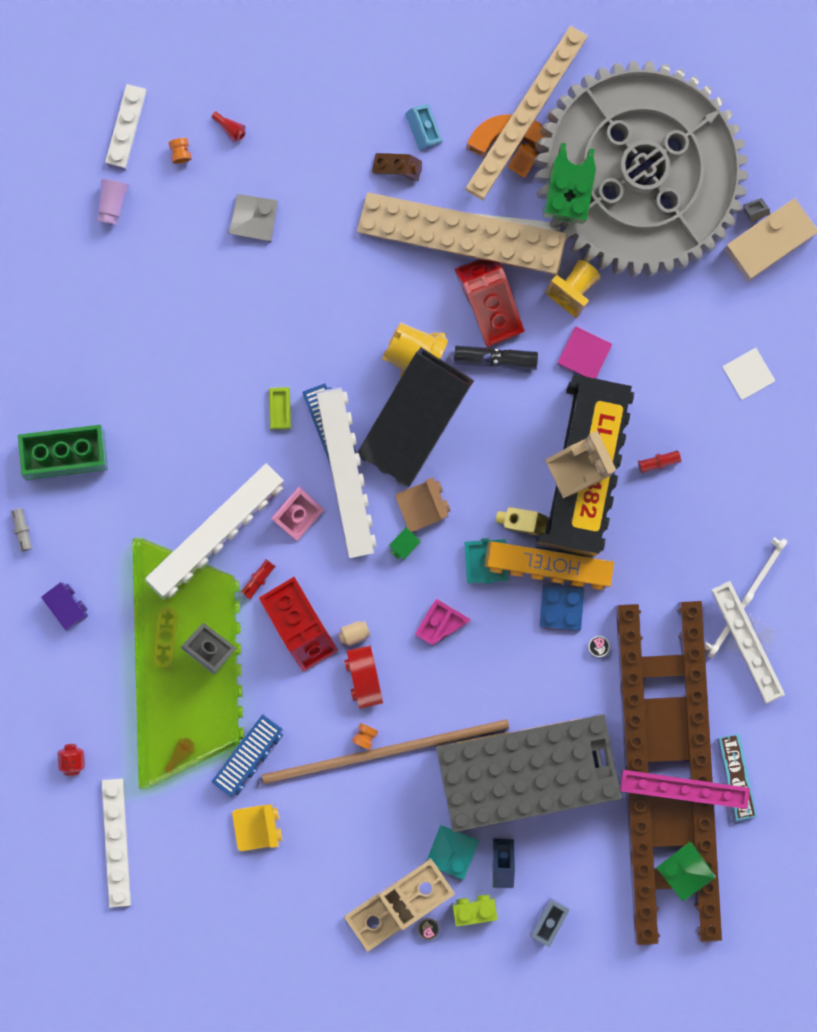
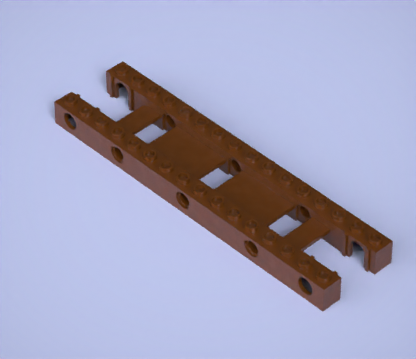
[616,601,722,945]

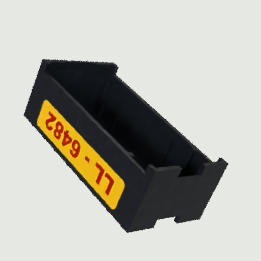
[535,374,635,558]

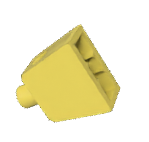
[496,507,549,537]

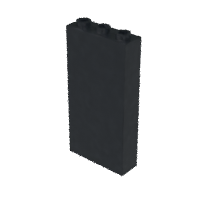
[357,347,475,487]

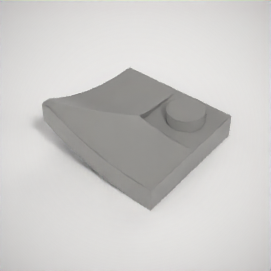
[229,194,279,242]

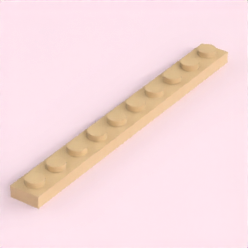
[465,25,588,201]

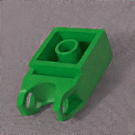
[542,143,596,224]

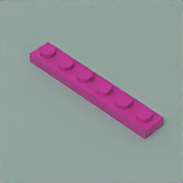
[620,770,750,809]

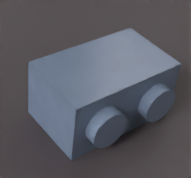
[530,897,570,947]

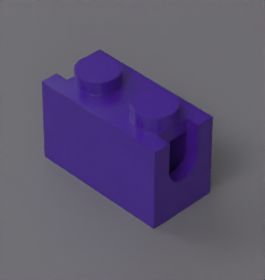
[41,582,88,631]

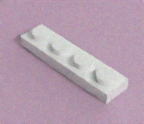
[105,84,147,169]

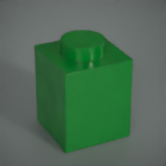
[389,527,421,560]

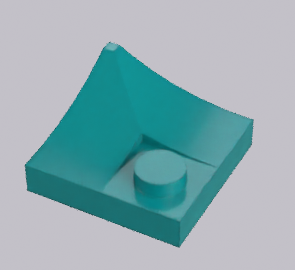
[426,825,480,880]

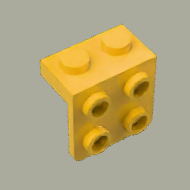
[232,803,283,851]

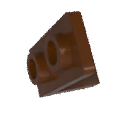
[372,153,422,181]

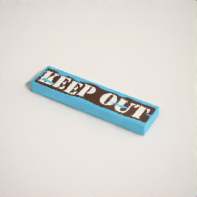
[718,734,757,821]

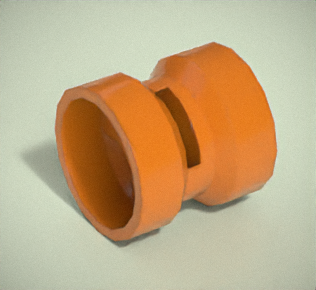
[168,138,192,164]
[351,722,379,750]

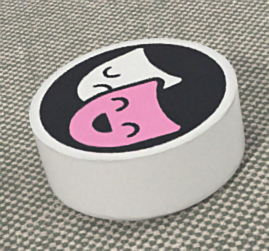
[588,636,610,657]

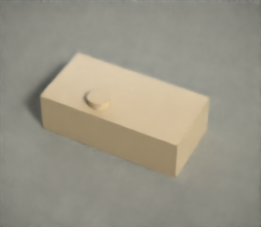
[724,198,817,282]

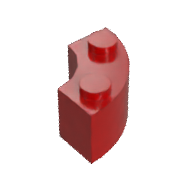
[344,645,383,709]

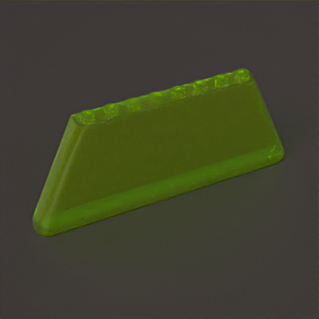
[132,537,244,789]

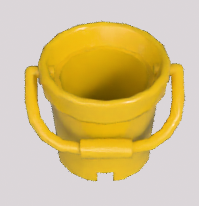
[382,322,448,379]

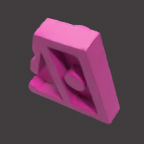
[415,599,471,645]

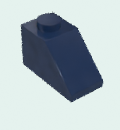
[492,839,515,888]

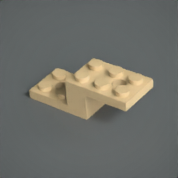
[344,858,455,952]

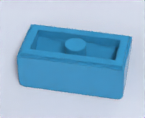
[405,104,443,150]

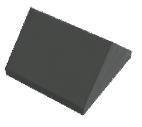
[181,623,236,674]

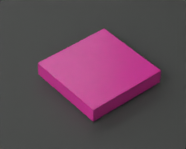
[557,326,612,378]

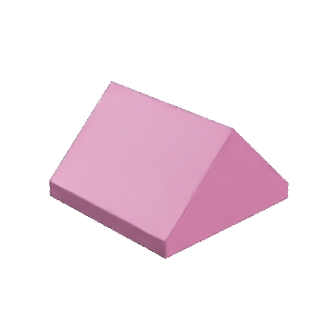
[271,487,324,541]

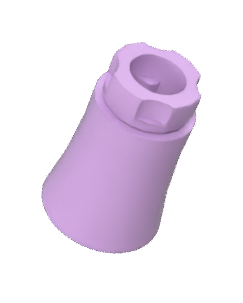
[97,179,129,225]

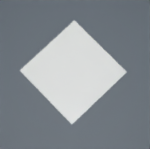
[722,347,775,400]

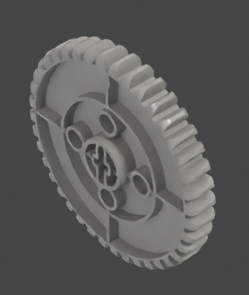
[533,60,749,277]

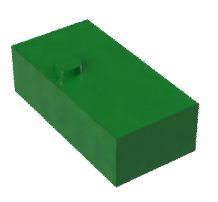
[18,424,108,480]

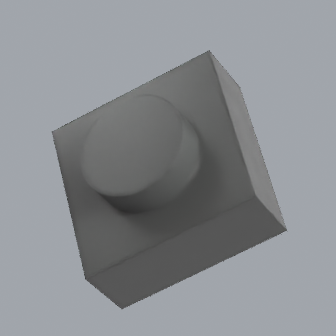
[743,198,770,222]

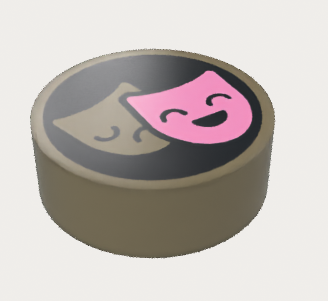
[418,918,439,940]

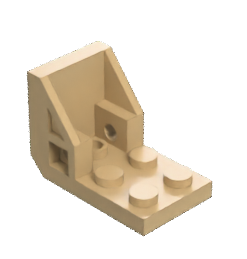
[545,431,616,499]

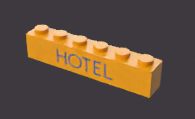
[484,541,614,591]

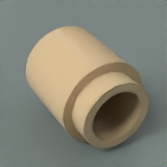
[338,621,370,647]

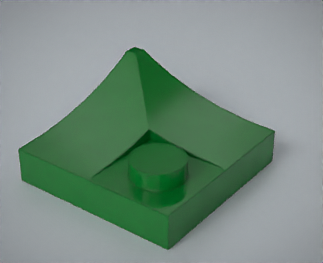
[656,841,716,901]

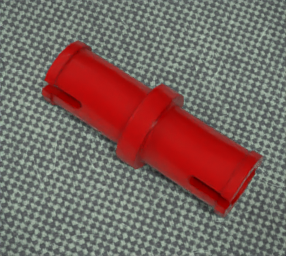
[638,450,682,474]
[240,558,276,600]

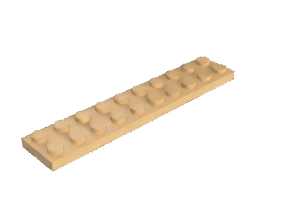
[357,192,567,275]

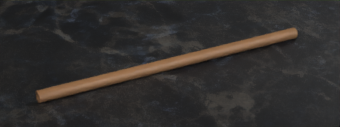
[262,719,510,784]

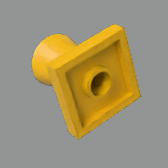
[544,260,601,319]

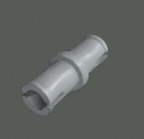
[10,508,33,552]

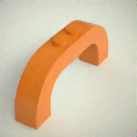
[466,114,545,157]

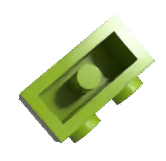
[452,894,498,927]

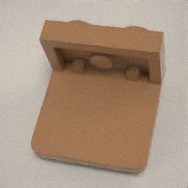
[396,477,451,532]

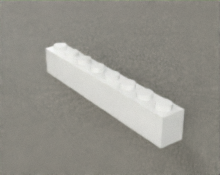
[316,387,377,558]
[145,463,284,600]

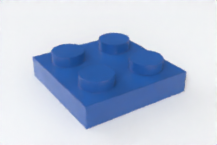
[539,585,584,630]

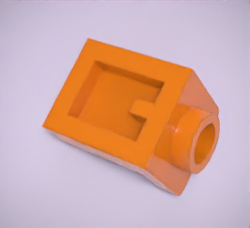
[507,142,539,178]

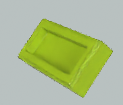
[269,387,291,430]

